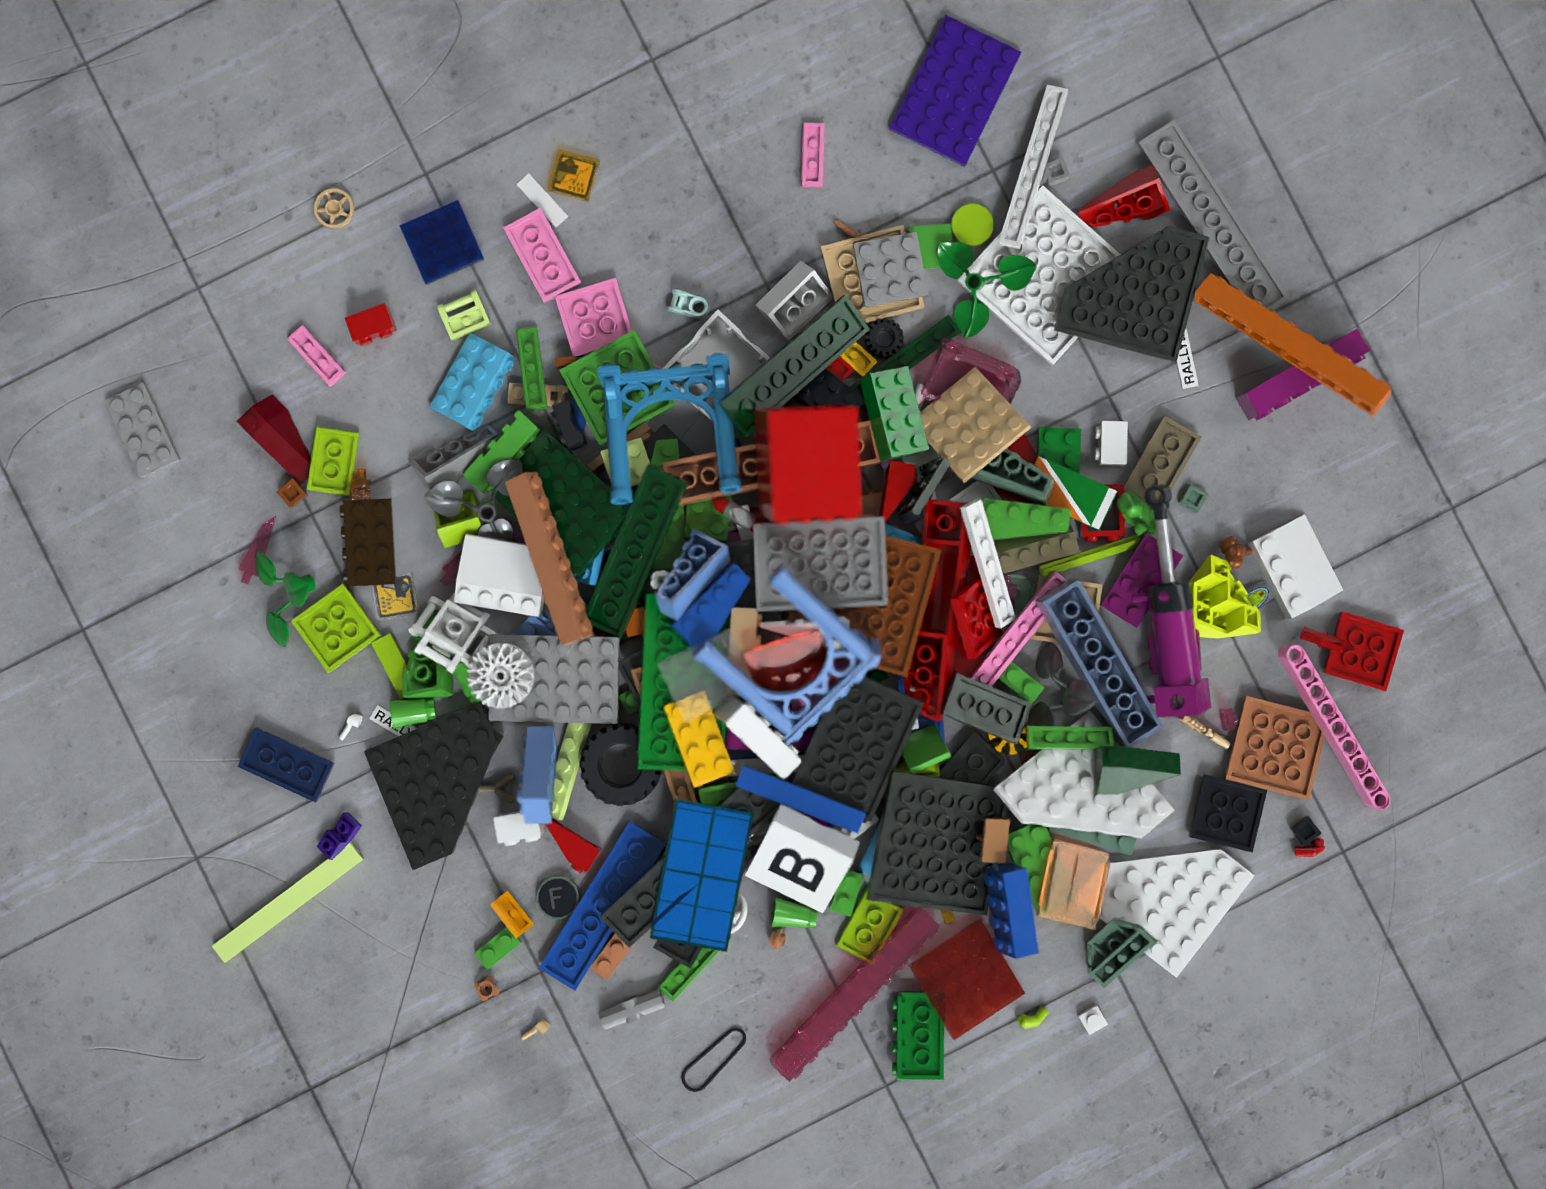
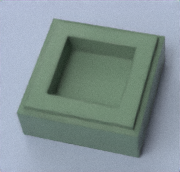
[1178,484,1209,513]

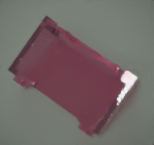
[921,338,1021,404]

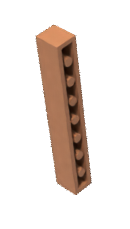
[505,472,594,646]

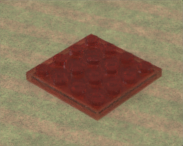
[908,919,1025,1040]

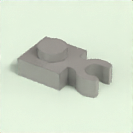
[1039,157,1071,188]

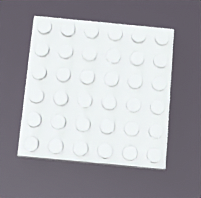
[957,186,1121,366]

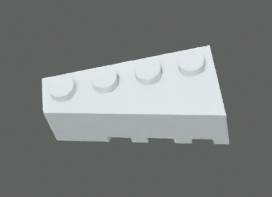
[713,695,802,780]

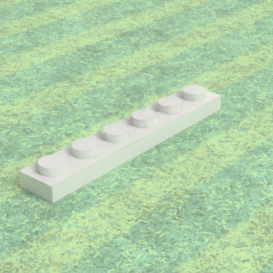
[960,499,1016,628]

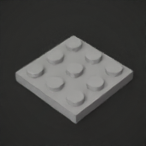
[853,232,929,308]

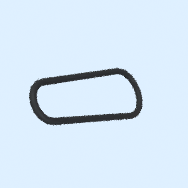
[681,1028,746,1092]

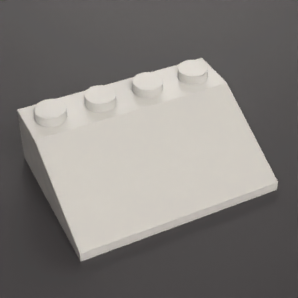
[1247,514,1343,619]
[454,534,545,617]

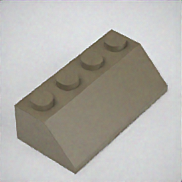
[993,524,1080,574]

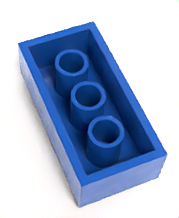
[984,862,1039,959]

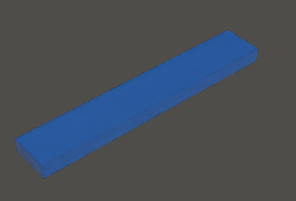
[736,765,866,834]

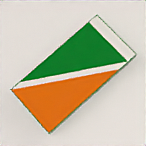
[1034,456,1117,530]

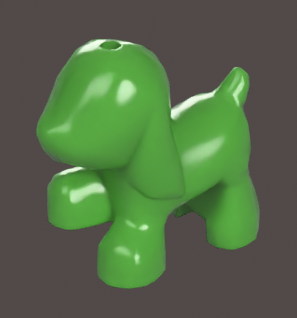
[1117,491,1156,536]

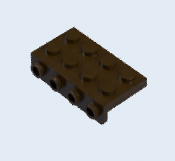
[340,498,397,587]

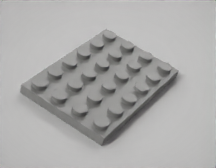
[753,517,888,612]
[489,634,620,724]

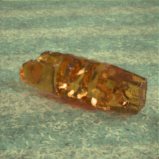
[351,469,370,500]

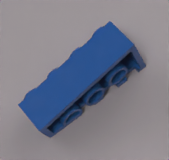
[669,564,750,651]

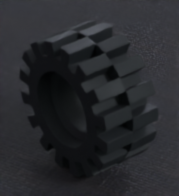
[865,318,904,359]

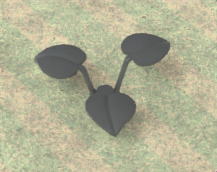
[424,459,523,542]
[1028,642,1097,726]

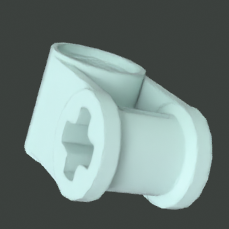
[667,289,709,319]

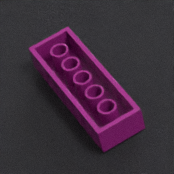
[1236,329,1370,421]

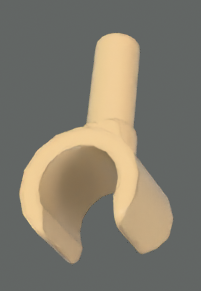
[521,1019,551,1040]

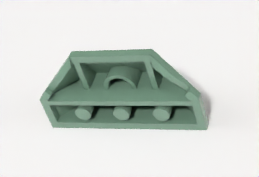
[1087,918,1158,988]

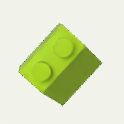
[434,491,484,548]

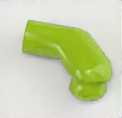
[1017,1006,1049,1029]

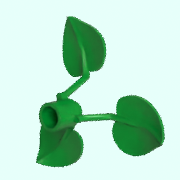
[938,242,1037,338]
[255,550,316,647]

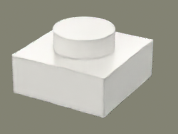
[1078,1004,1108,1035]

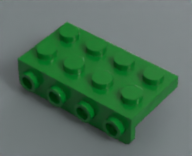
[892,991,944,1081]

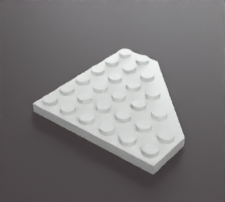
[993,711,1175,838]
[1076,848,1255,978]

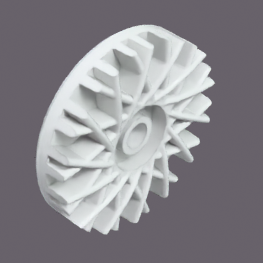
[468,643,534,709]

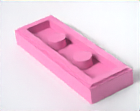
[801,122,824,188]
[286,325,346,387]

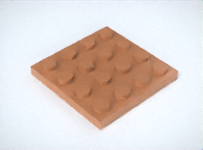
[1224,696,1325,800]

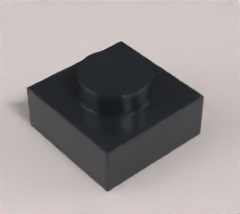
[1290,816,1322,846]

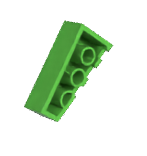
[463,410,542,494]
[983,498,1072,541]

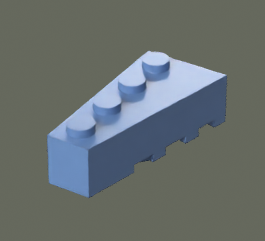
[656,529,731,621]

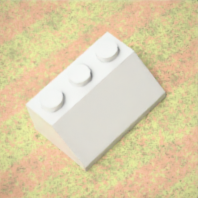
[755,261,833,341]

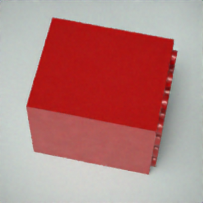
[754,404,862,524]

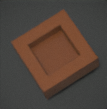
[554,356,578,370]
[276,478,308,509]

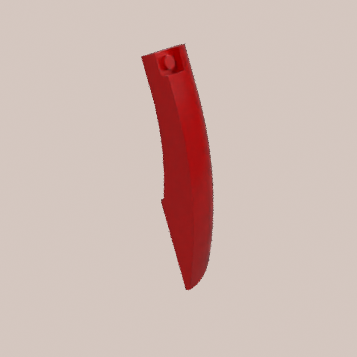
[903,499,971,721]

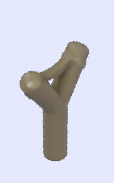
[478,773,515,804]

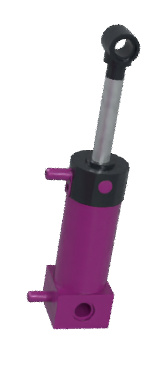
[1132,484,1212,718]

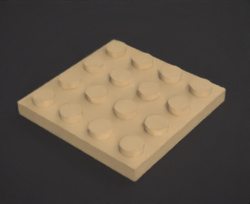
[820,225,925,324]
[920,367,1031,483]

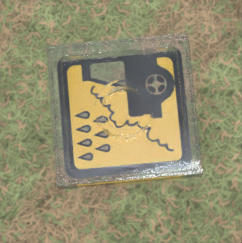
[370,572,419,621]

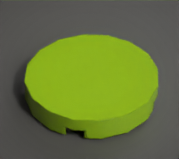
[951,203,994,247]

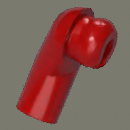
[1295,838,1325,857]

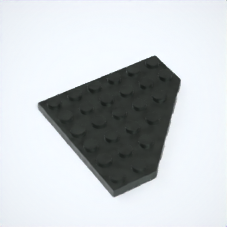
[1054,226,1210,362]
[364,702,498,870]

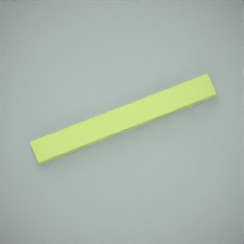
[212,842,364,963]

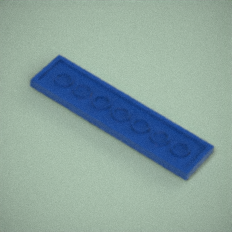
[539,821,666,991]

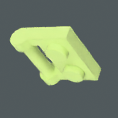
[437,289,491,341]

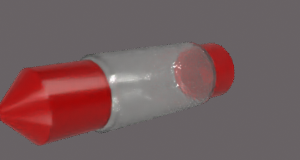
[712,496,766,533]

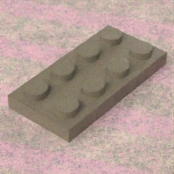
[1124,416,1201,501]

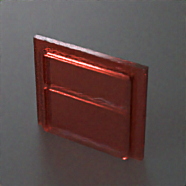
[743,628,837,703]

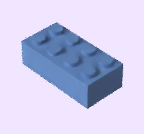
[518,727,557,823]

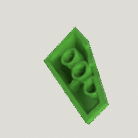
[402,610,454,699]

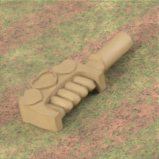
[1175,716,1231,749]

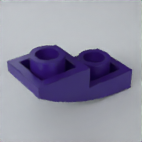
[317,812,362,860]

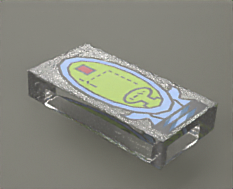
[1246,580,1276,610]

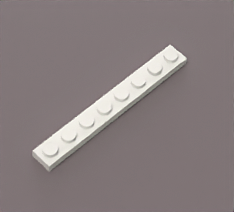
[999,85,1068,249]

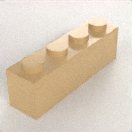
[726,607,762,695]

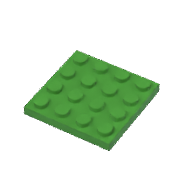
[559,330,676,446]

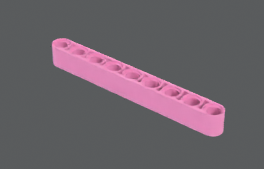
[1278,644,1390,810]

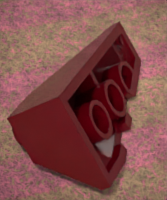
[236,394,311,485]

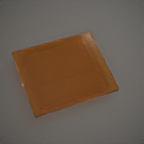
[1036,839,1110,930]

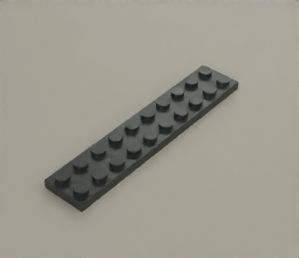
[600,768,783,948]

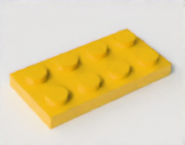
[663,690,735,788]

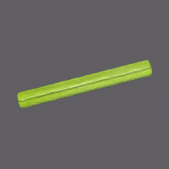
[1039,535,1140,577]

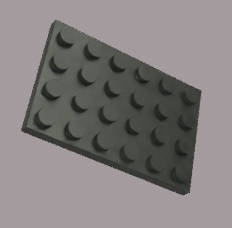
[792,667,924,822]

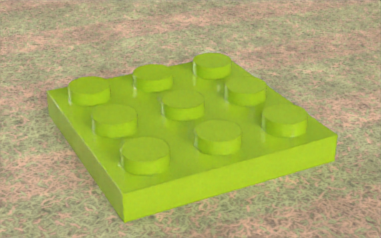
[291,584,382,673]

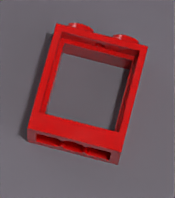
[1079,484,1125,542]

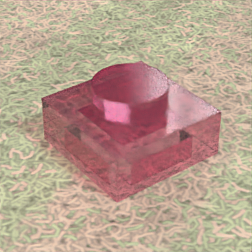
[1219,708,1237,731]

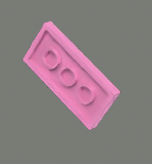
[503,208,582,304]

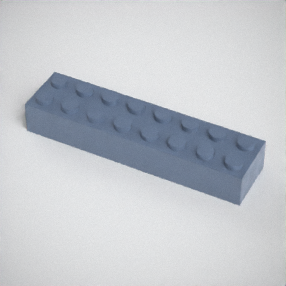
[1035,578,1163,747]

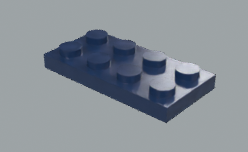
[237,727,335,802]

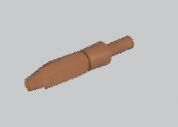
[833,219,866,239]

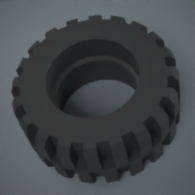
[579,723,662,806]

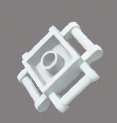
[408,593,496,673]

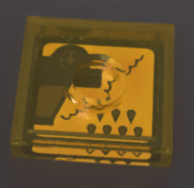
[547,149,600,202]

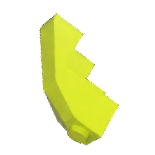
[1190,555,1261,638]

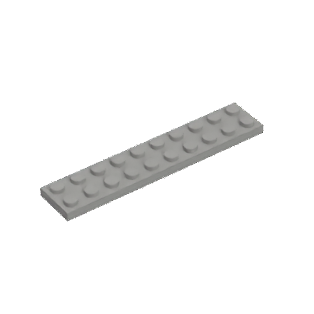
[1137,120,1290,310]

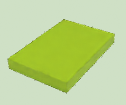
[307,426,360,496]
[836,888,904,966]

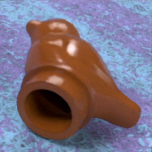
[1219,536,1252,569]

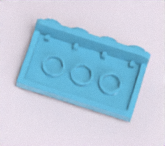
[429,333,514,431]

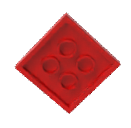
[950,575,1005,659]
[1322,611,1404,692]

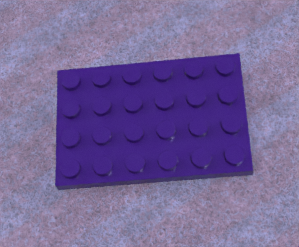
[889,15,1022,167]

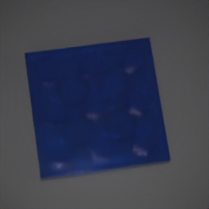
[400,200,485,285]

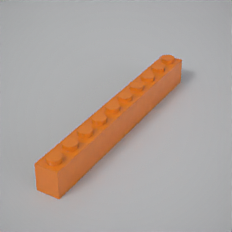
[1195,273,1392,417]

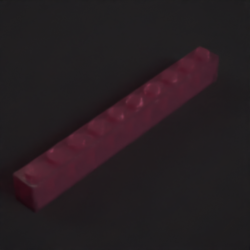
[769,907,940,1082]

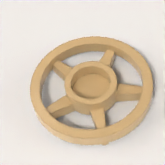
[314,188,354,229]

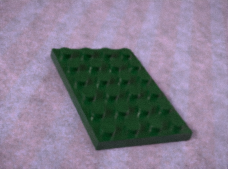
[491,429,630,576]

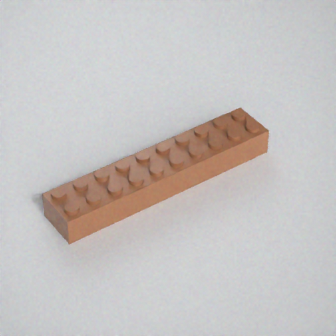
[660,421,881,506]

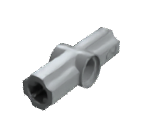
[598,989,665,1030]

